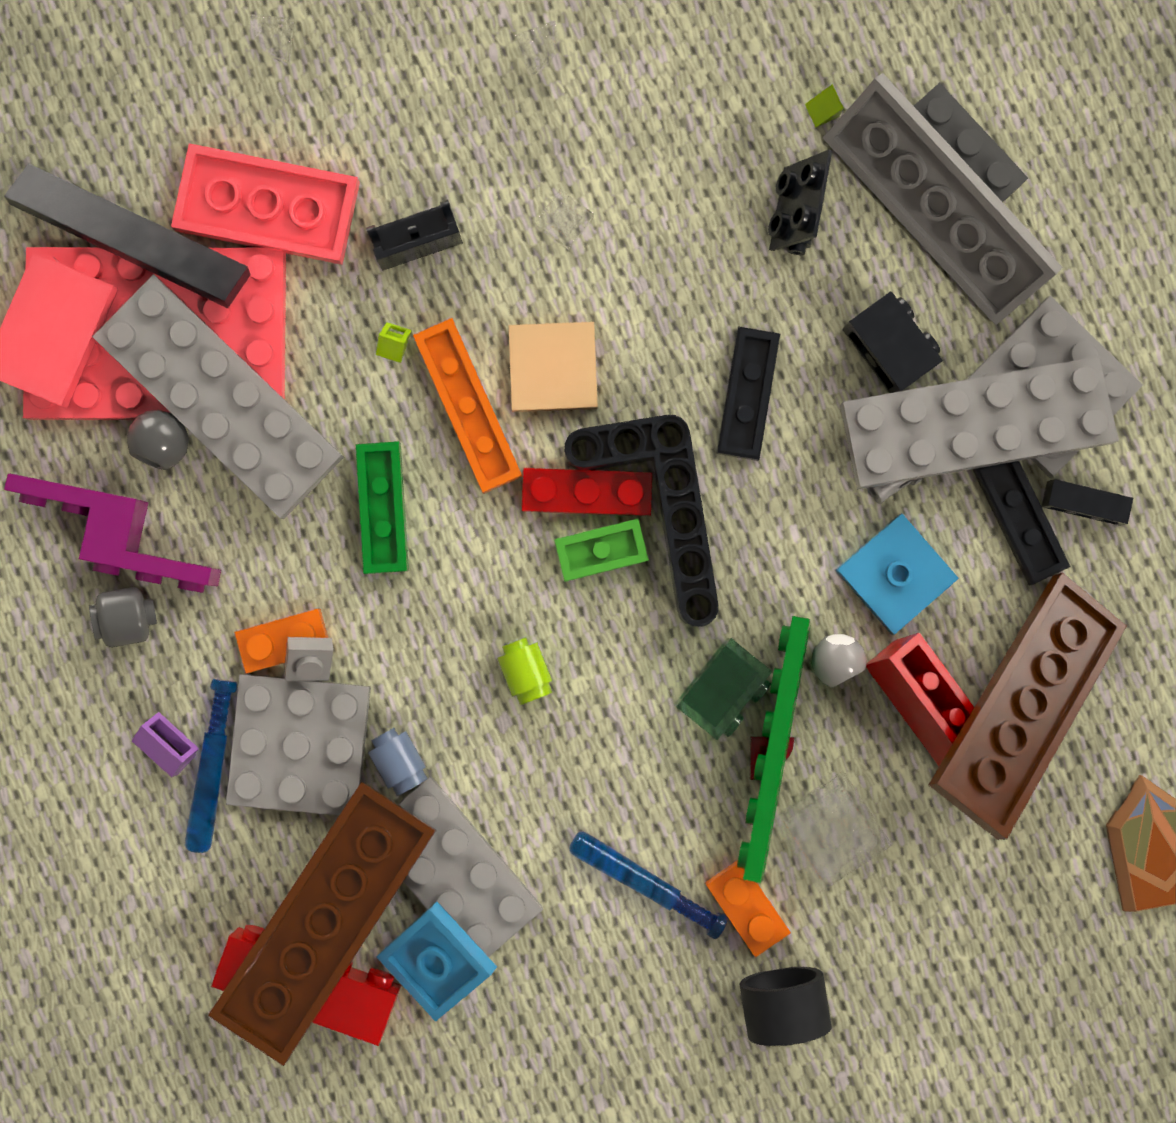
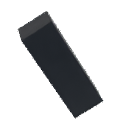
[1041,479,1134,526]

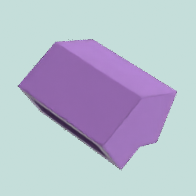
[132,712,199,778]

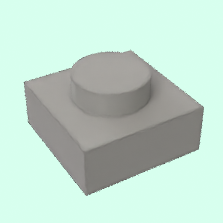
[284,637,333,681]

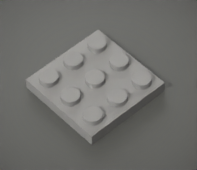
[966,295,1143,478]
[226,674,371,816]

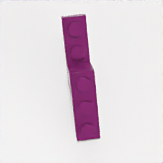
[4,473,221,593]

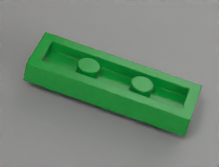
[356,441,409,574]

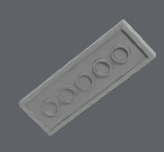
[823,73,1063,325]
[92,274,344,519]
[840,356,1119,490]

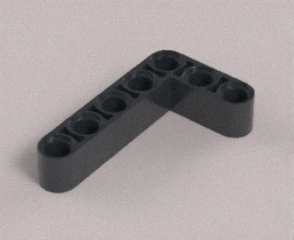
[564,415,718,627]

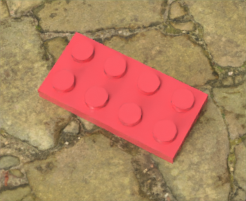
[171,143,360,265]

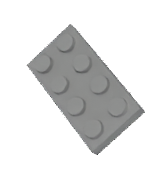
[398,776,543,957]

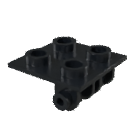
[768,149,833,256]

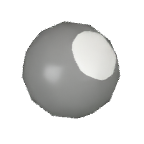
[811,634,867,688]

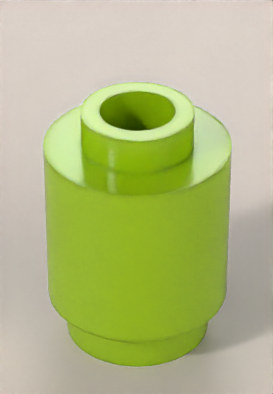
[497,637,552,705]

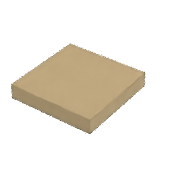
[509,322,598,412]

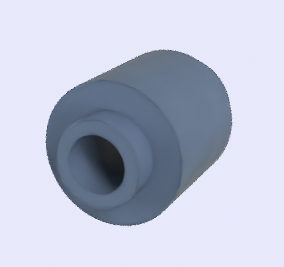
[368,728,428,796]

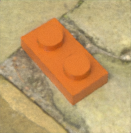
[235,609,328,674]
[705,860,791,958]

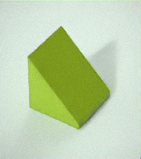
[805,84,844,127]
[376,322,412,363]

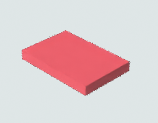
[0,253,118,408]

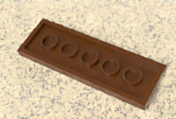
[928,572,1127,840]
[208,782,437,1066]

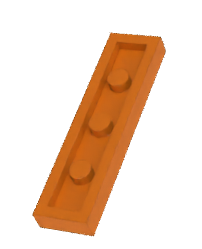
[413,318,523,494]

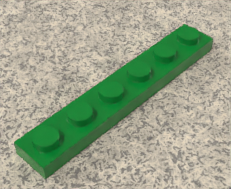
[737,616,811,883]

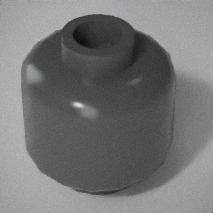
[89,587,157,648]

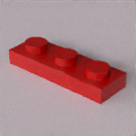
[522,468,652,516]

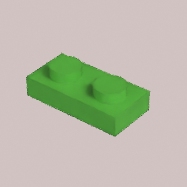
[554,519,649,582]

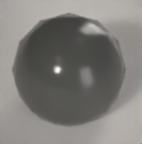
[127,410,189,470]

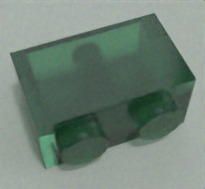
[674,638,773,740]

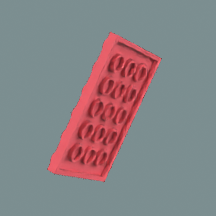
[23,247,286,420]

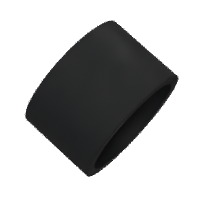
[739,967,832,1046]

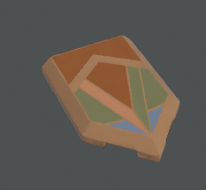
[1106,775,1176,912]

